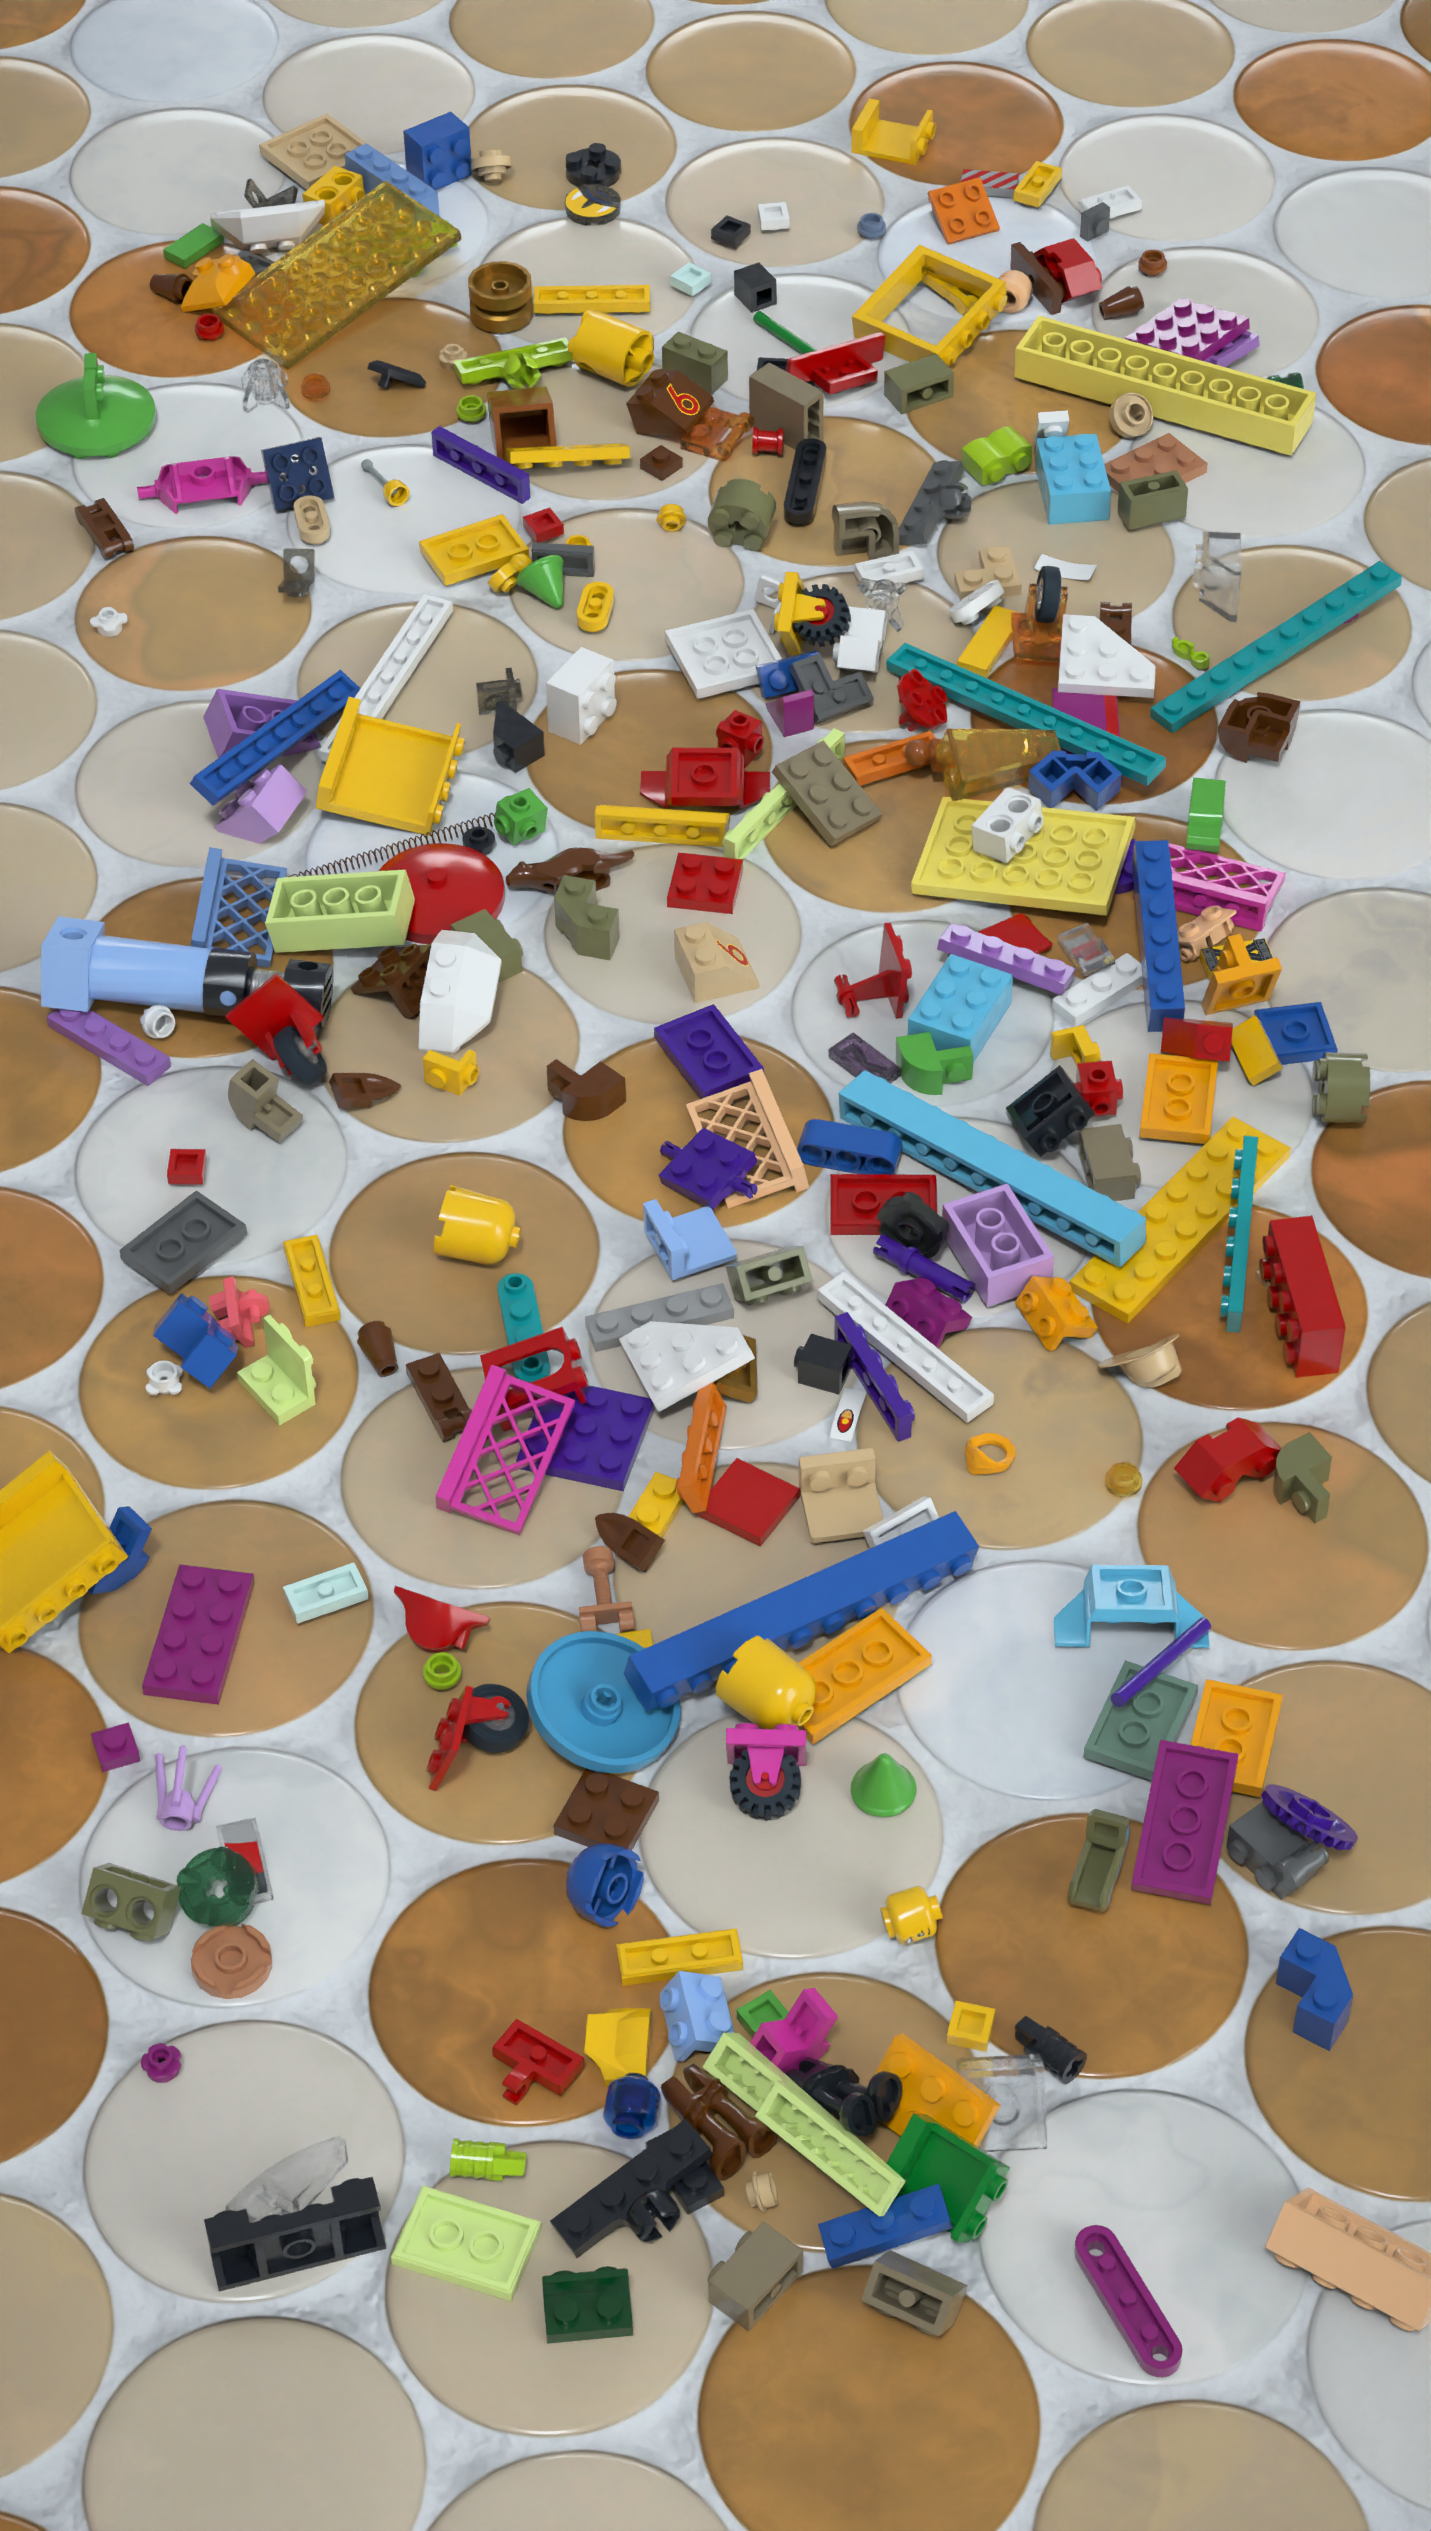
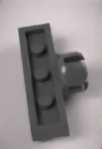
[899,460,972,545]

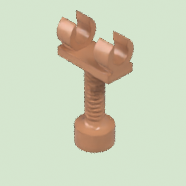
[579,1546,635,1633]

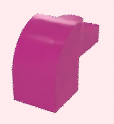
[750,1988,838,2073]

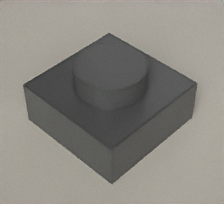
[1080,202,1110,242]

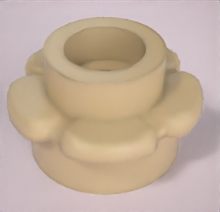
[439,344,468,371]
[746,2171,778,2213]

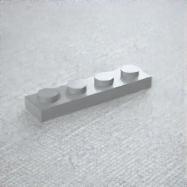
[585,1283,734,1352]

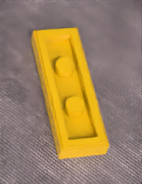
[957,605,1024,678]
[283,1234,341,1327]
[616,1928,743,1986]

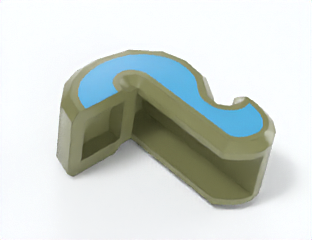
[1067,1809,1130,1913]

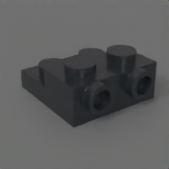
[1006,1065,1095,1158]

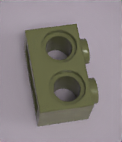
[81,1863,181,1941]

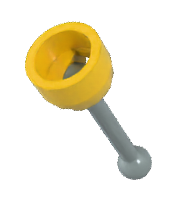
[361,459,410,506]

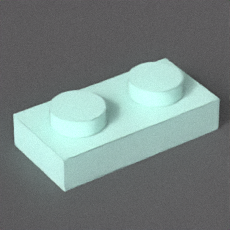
[283,1562,369,1624]

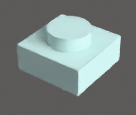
[670,262,711,296]

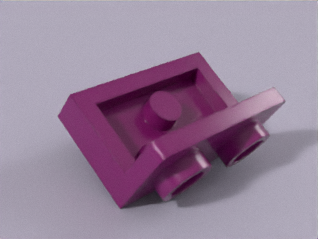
[885,1277,972,1349]

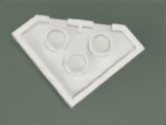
[1058,614,1156,698]
[619,1321,755,1412]

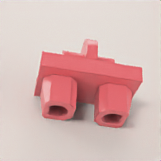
[209,1276,270,1348]

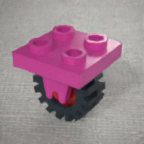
[726,1723,806,1821]

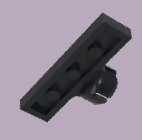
[550,2119,713,2258]

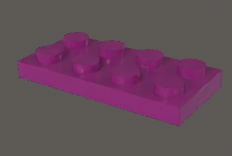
[142,1564,255,1705]
[1131,1740,1239,1905]

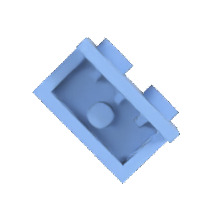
[659,1971,735,2062]

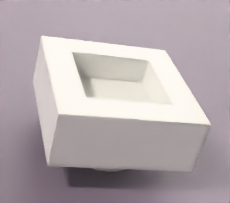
[757,202,790,231]

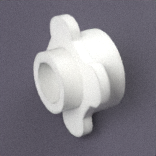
[90,607,128,637]
[145,1361,183,1395]

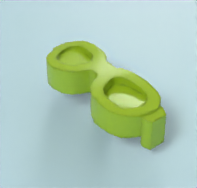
[1172,637,1210,669]

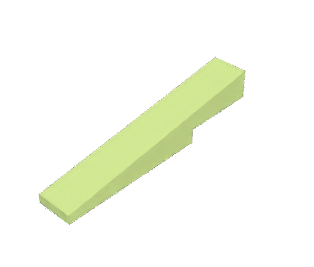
[703,2033,906,2216]

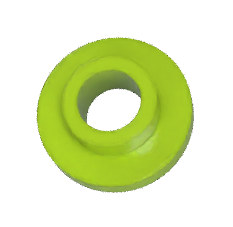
[456,395,486,423]
[423,1652,462,1690]

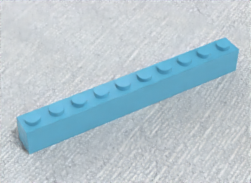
[838,1070,1146,1267]

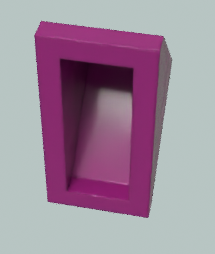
[766,689,814,737]

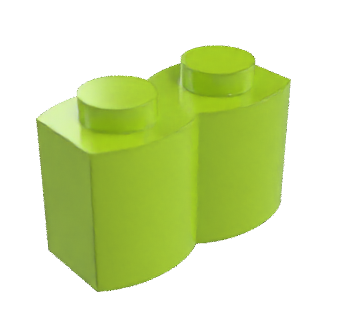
[962,426,1032,485]

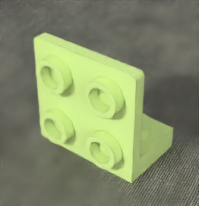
[237,1315,316,1426]

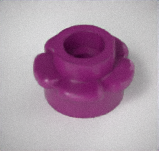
[141,2043,181,2083]

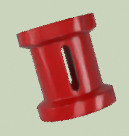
[752,427,783,455]

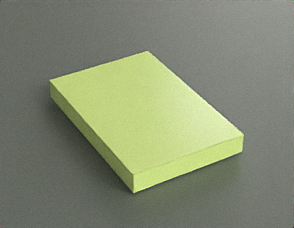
[391,2185,542,2302]

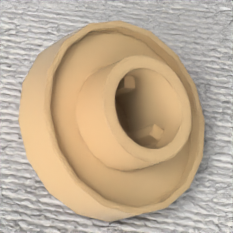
[470,150,513,181]
[1109,393,1153,439]

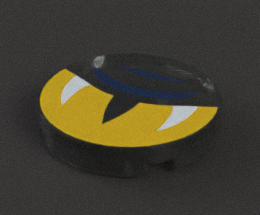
[564,184,621,226]

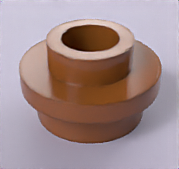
[1138,250,1167,276]

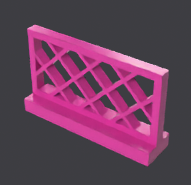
[1134,843,1286,932]
[435,1365,575,1536]

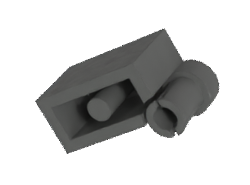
[1226,1802,1329,1900]

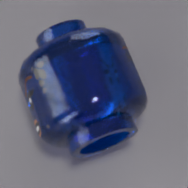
[603,2073,661,2139]

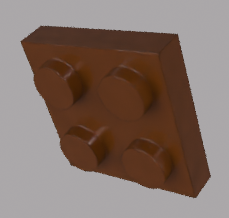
[553,1768,659,1850]

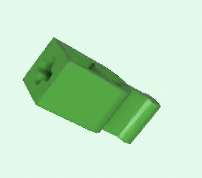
[1186,777,1226,852]

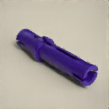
[873,1234,976,1303]

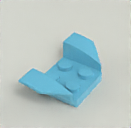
[1054,1565,1210,1648]

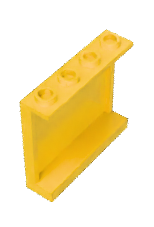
[316,697,465,836]
[0,1451,128,1654]

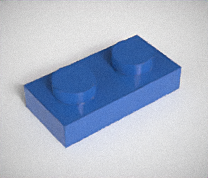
[756,651,819,698]

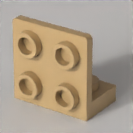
[799,1448,883,1543]

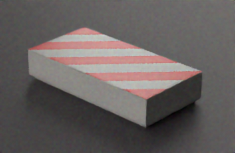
[961,169,1019,198]

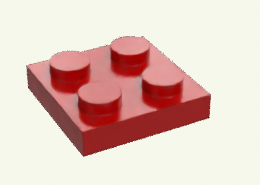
[667,852,743,914]

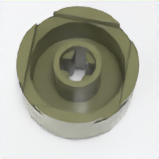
[708,479,776,551]
[1312,1052,1370,1123]

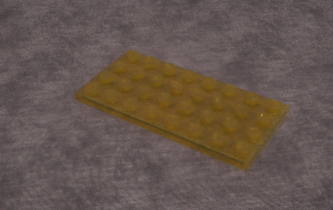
[212,180,462,370]

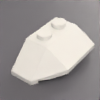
[210,200,325,254]
[418,930,502,1055]

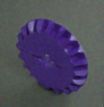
[1261,1784,1358,1850]

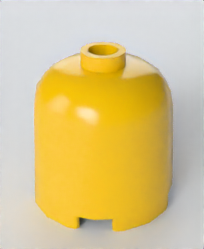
[433,1185,521,1265]
[716,1636,816,1729]

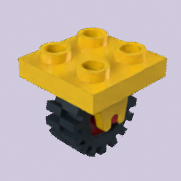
[774,572,851,655]

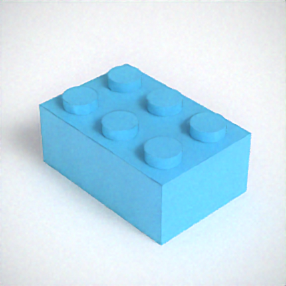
[1035,434,1111,525]
[907,954,1013,1063]

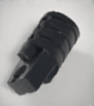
[1015,2016,1087,2084]

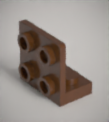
[350,944,432,1018]

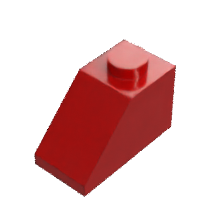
[1161,1017,1233,1061]

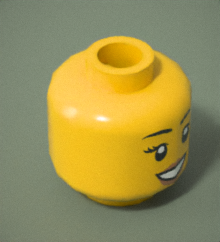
[880,1886,943,1945]

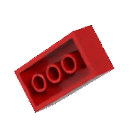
[1259,1215,1346,1378]

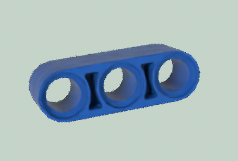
[797,1119,903,1174]

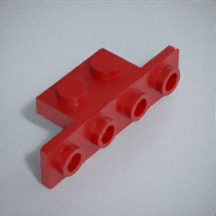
[786,332,886,394]

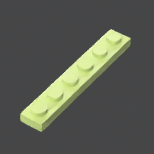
[722,728,845,859]

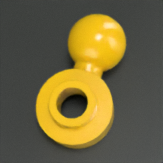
[487,553,532,593]

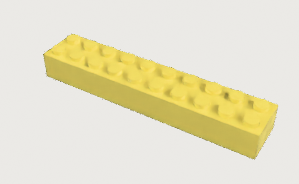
[1014,316,1316,456]

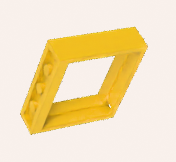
[852,244,1008,367]

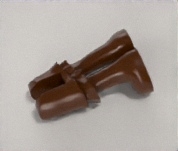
[661,2064,778,2180]

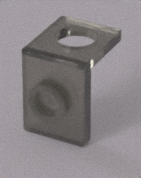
[244,178,298,208]
[278,548,315,597]

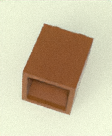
[487,386,556,466]

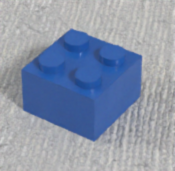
[403,111,472,190]

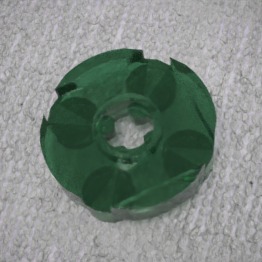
[176,1846,260,1928]

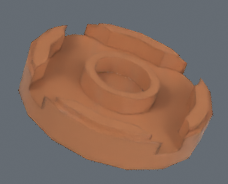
[191,1923,272,1999]

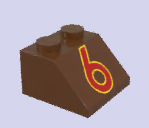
[626,369,714,435]

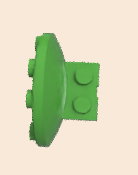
[36,353,156,459]

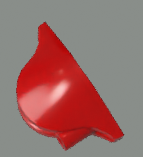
[394,1585,491,1653]

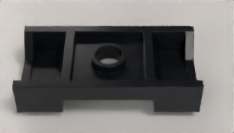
[204,2176,386,2292]

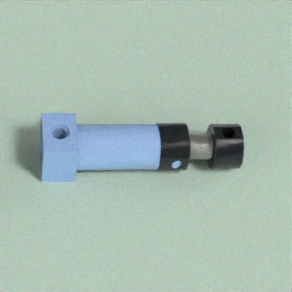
[41,916,334,1028]

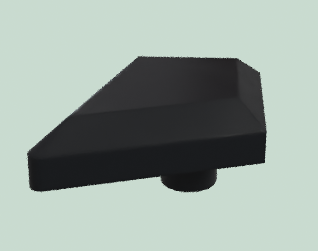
[367,360,426,389]

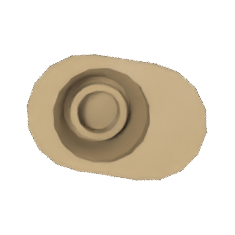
[1097,1333,1182,1388]

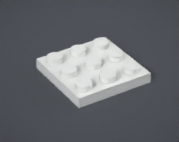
[665,609,782,699]

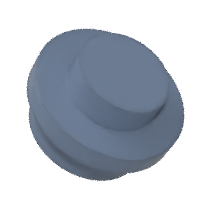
[857,213,886,239]

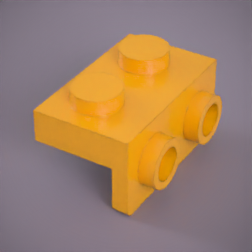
[1015,1276,1098,1351]

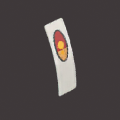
[829,1388,867,1442]

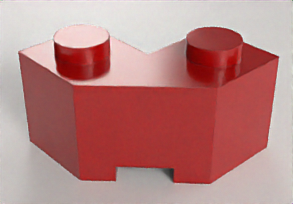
[1034,238,1102,303]
[1174,1417,1282,1502]

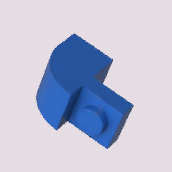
[88,1506,152,1595]

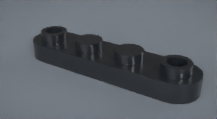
[784,438,827,525]

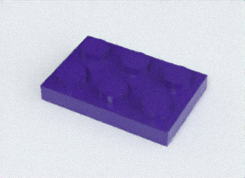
[654,1004,764,1099]

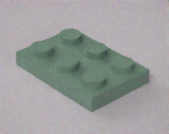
[1083,1660,1198,1781]

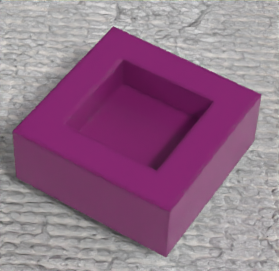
[91,1722,140,1772]

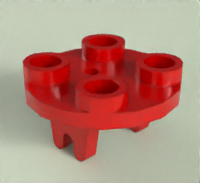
[897,669,948,732]

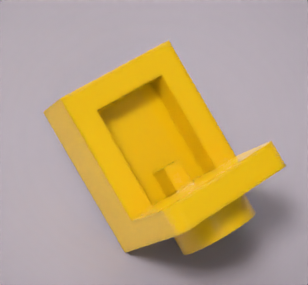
[1050,1025,1101,1067]
[423,1049,479,1096]

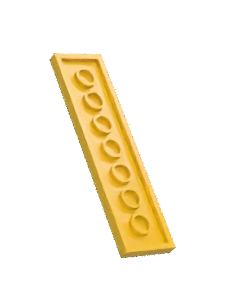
[1069,1116,1291,1324]

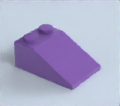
[203,689,320,758]

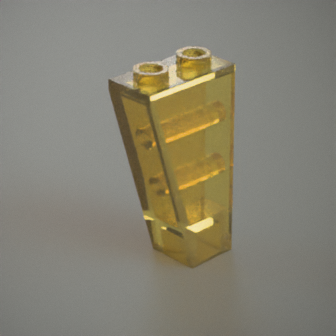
[936,729,1061,801]

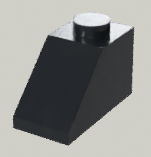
[493,700,545,773]

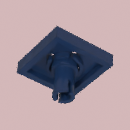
[261,437,335,511]

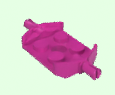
[137,456,268,514]

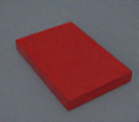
[830,1174,937,1235]

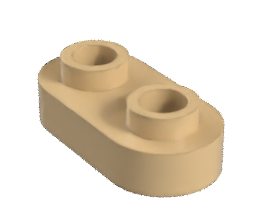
[294,496,330,544]

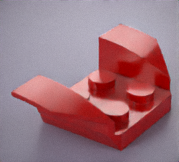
[640,747,770,810]

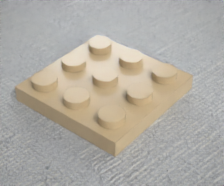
[259,113,372,189]

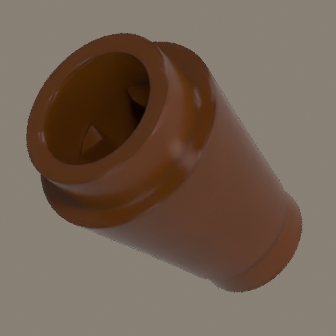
[150,274,193,303]
[1099,286,1144,319]
[357,1321,398,1377]

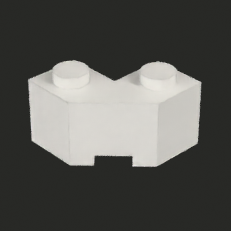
[833,607,888,674]

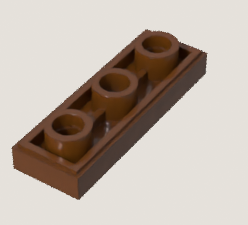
[1010,242,1065,315]

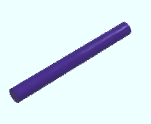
[1111,1617,1211,1707]

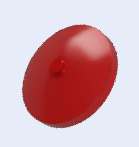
[379,843,505,944]

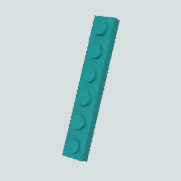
[1220,1136,1258,1333]

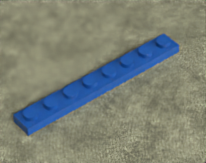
[189,669,361,806]

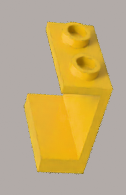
[851,98,936,165]

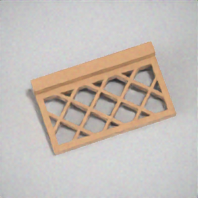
[686,1069,809,1209]

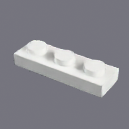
[1052,953,1143,1027]

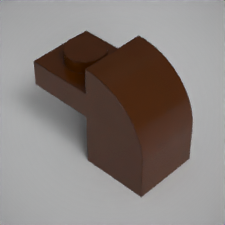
[546,1059,626,1121]

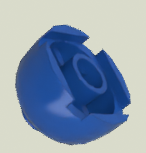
[566,1843,644,1927]

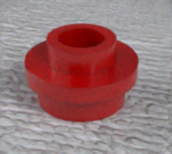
[194,314,224,340]

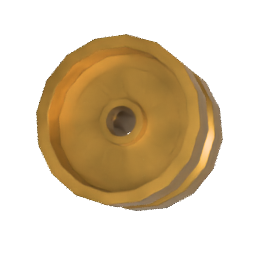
[468,261,533,333]

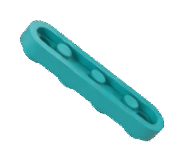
[497,1273,551,1383]

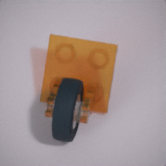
[1011,566,1068,663]

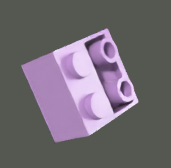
[214,764,308,844]

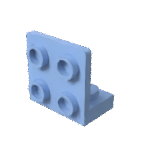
[643,1199,737,1280]

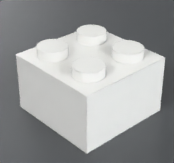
[546,647,617,745]

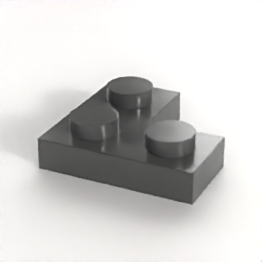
[789,653,874,724]

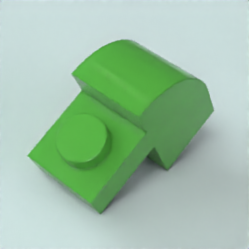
[896,1032,973,1095]

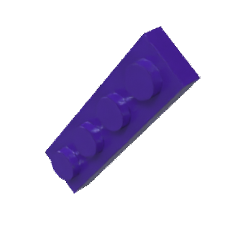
[431,426,531,504]
[834,1312,915,1442]

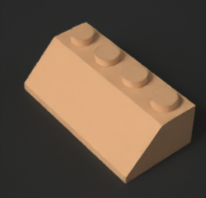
[1265,2187,1431,2331]

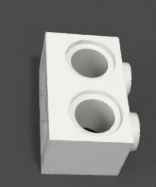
[971,787,1044,863]

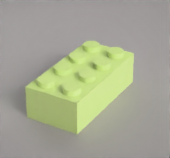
[265,870,415,953]

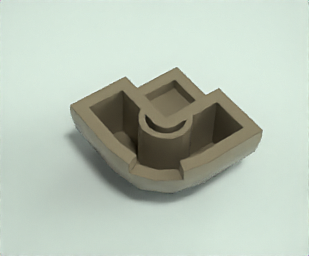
[831,501,900,560]

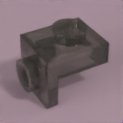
[476,667,522,715]

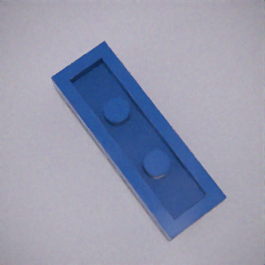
[818,2184,953,2269]

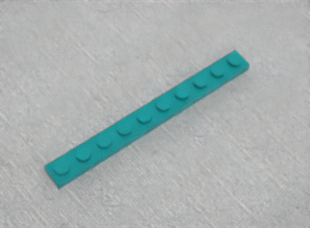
[1150,561,1402,733]
[886,643,1166,786]

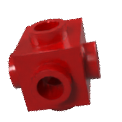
[716,710,764,768]
[1074,1060,1123,1116]

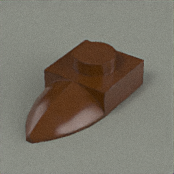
[329,1073,401,1108]
[595,1513,666,1572]

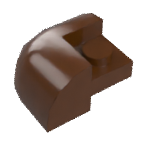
[1218,692,1300,763]

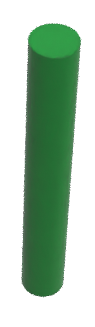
[753,311,817,354]

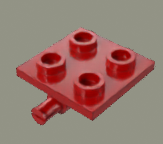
[834,922,912,1019]

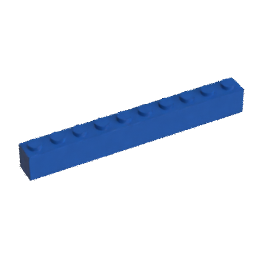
[624,1511,980,1712]

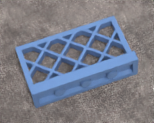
[191,847,287,968]

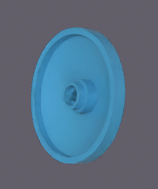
[526,1631,681,1773]

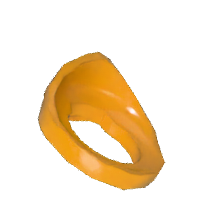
[965,1433,1016,1475]

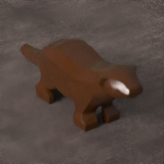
[506,847,634,896]

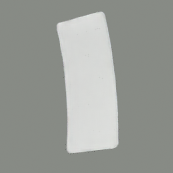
[1034,554,1097,580]

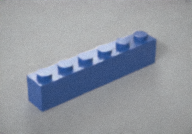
[1132,840,1185,1032]

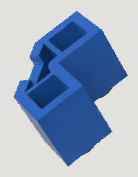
[1028,751,1122,811]
[153,1293,238,1388]
[1276,1928,1353,2051]

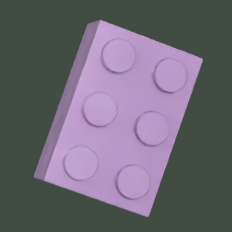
[942,1183,1054,1307]

